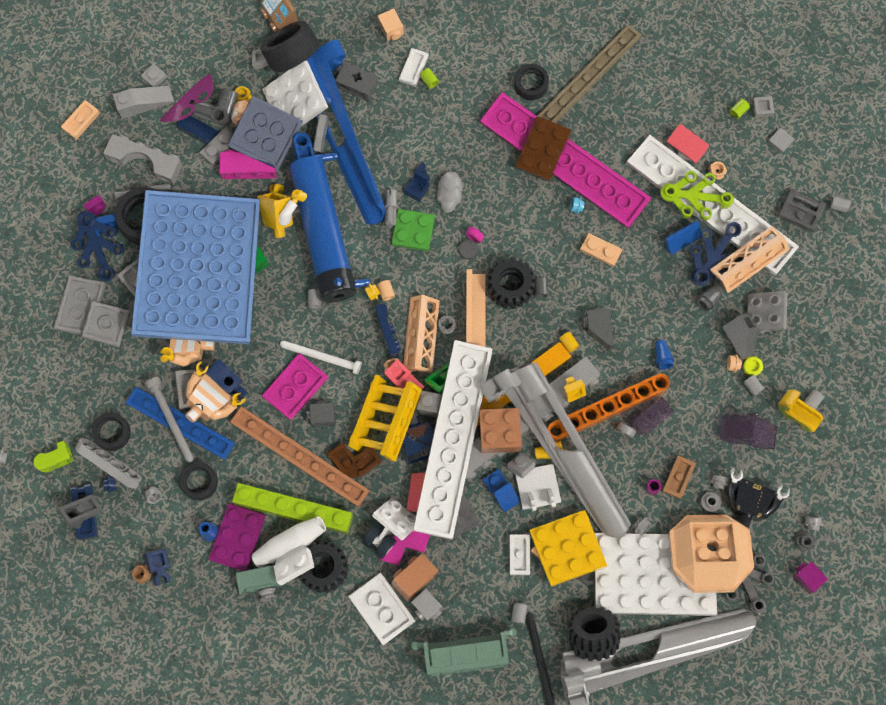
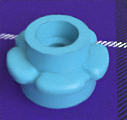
[569,196,584,214]

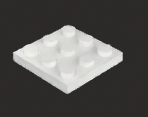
[262,61,328,126]

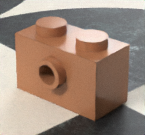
[391,553,439,602]

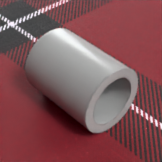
[830,196,850,213]
[308,289,322,309]
[743,375,764,397]
[804,390,824,409]
[511,603,528,624]

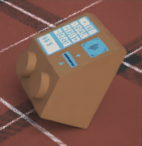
[260,0,298,33]

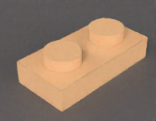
[61,100,100,140]
[580,233,622,267]

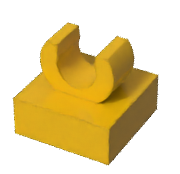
[564,376,586,403]

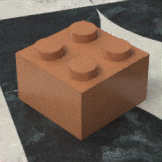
[479,408,522,453]

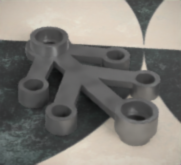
[725,554,774,615]

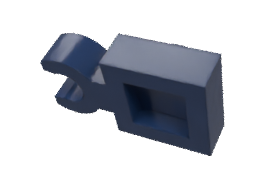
[144,548,170,586]

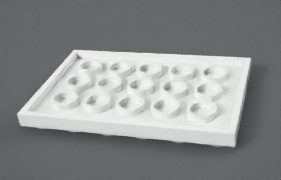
[595,533,717,616]

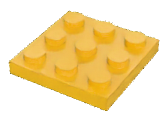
[529,510,607,587]

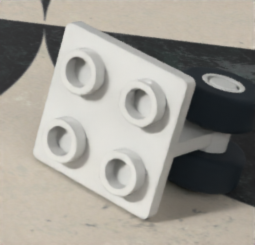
[362,498,416,559]

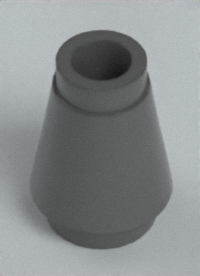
[697,284,724,311]

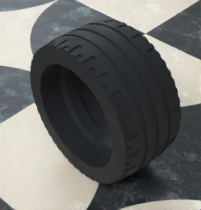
[260,21,319,73]
[115,187,158,246]

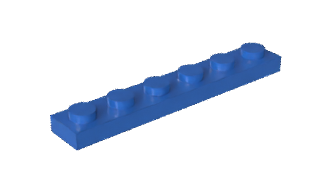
[126,387,235,460]

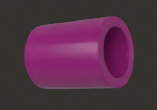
[646,479,661,496]

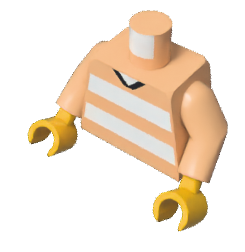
[160,339,215,367]
[185,361,246,423]

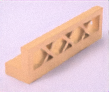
[710,226,790,293]
[466,269,485,347]
[403,295,440,374]

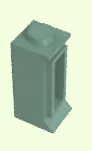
[236,565,289,597]

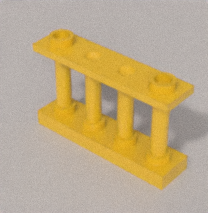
[348,374,422,462]

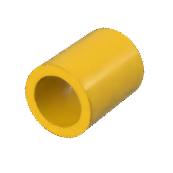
[559,332,580,353]

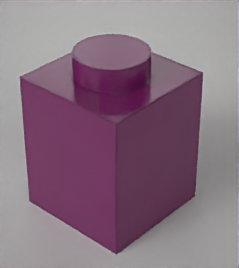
[793,561,828,594]

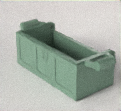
[411,629,517,677]

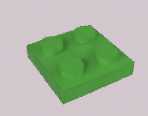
[392,209,435,252]

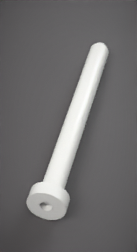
[280,341,362,375]

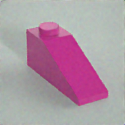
[220,150,277,179]

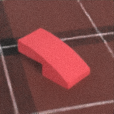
[384,359,424,389]

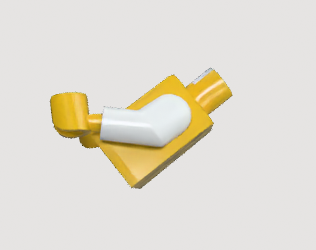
[257,183,307,238]

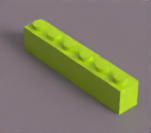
[232,483,354,535]

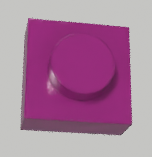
[84,195,107,215]

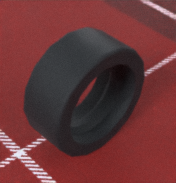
[514,64,549,100]
[91,413,131,451]
[179,462,218,501]

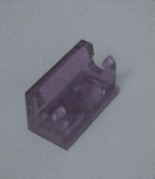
[628,397,674,436]

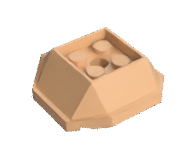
[669,515,754,593]

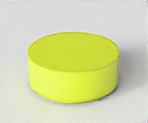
[743,357,763,376]

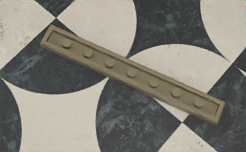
[537,24,642,123]

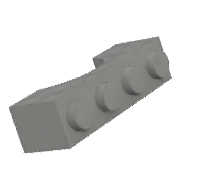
[103,134,183,185]

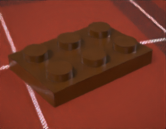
[515,116,572,182]

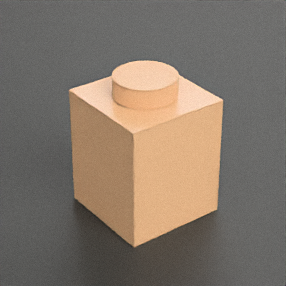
[378,9,404,41]

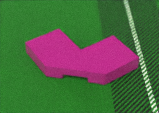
[380,531,430,566]

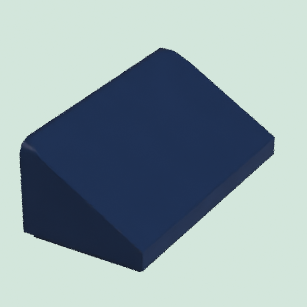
[176,116,219,145]

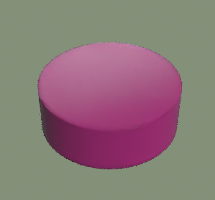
[465,227,484,243]

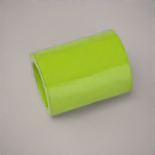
[420,68,439,89]
[729,99,750,119]

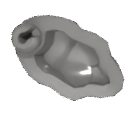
[437,171,463,213]

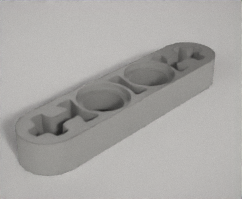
[75,438,142,489]

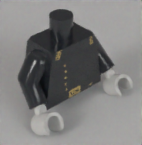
[726,468,790,529]

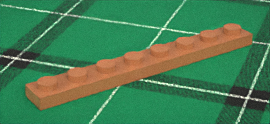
[230,406,370,508]

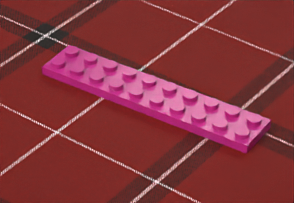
[480,92,651,229]

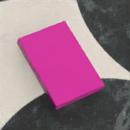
[262,353,329,420]

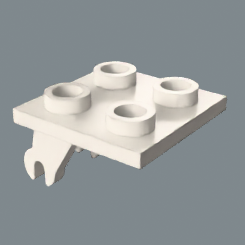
[515,464,561,511]

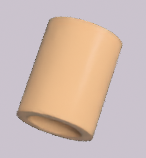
[377,280,395,301]

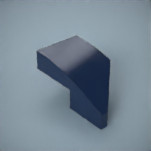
[404,162,430,202]

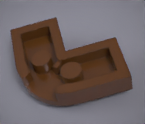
[328,443,382,478]

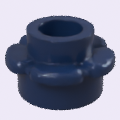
[103,474,116,494]

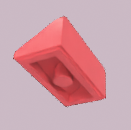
[667,124,709,163]
[406,472,425,512]

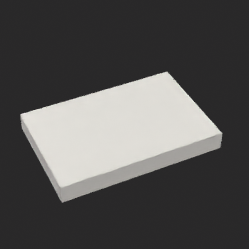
[348,572,416,645]

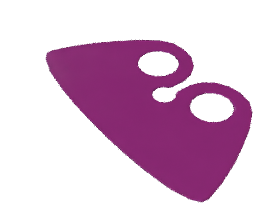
[160,74,213,122]

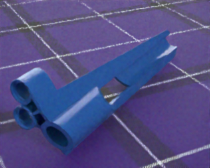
[306,40,385,225]

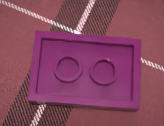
[209,504,266,571]

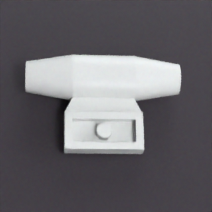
[252,517,326,586]

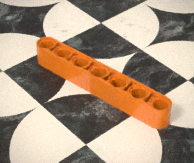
[547,374,670,442]

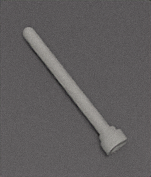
[145,377,193,462]

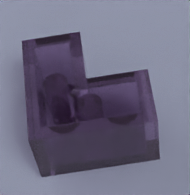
[720,413,778,449]

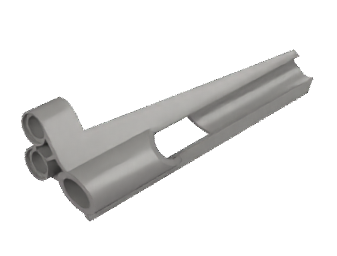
[479,362,631,538]
[560,608,756,705]

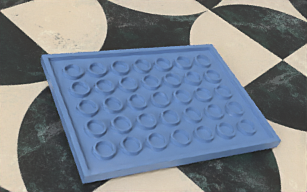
[131,190,260,344]

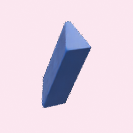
[664,221,701,255]

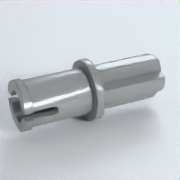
[384,189,398,227]

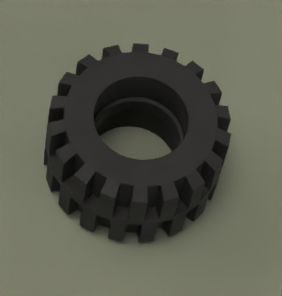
[487,257,535,309]
[299,540,348,593]
[568,606,620,661]

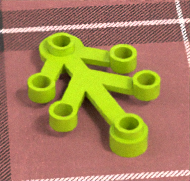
[660,170,734,221]

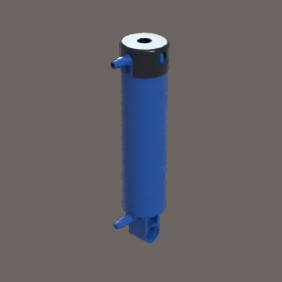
[289,133,370,303]

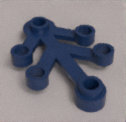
[71,211,124,281]
[689,222,743,286]

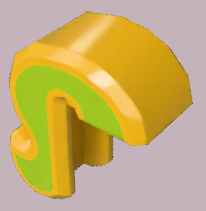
[778,389,823,432]

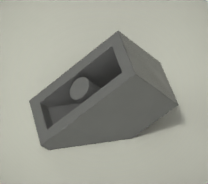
[583,309,614,350]

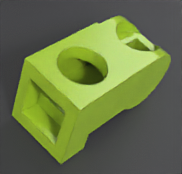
[34,440,74,473]

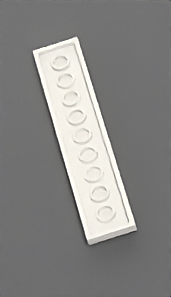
[626,135,799,276]
[413,340,493,540]

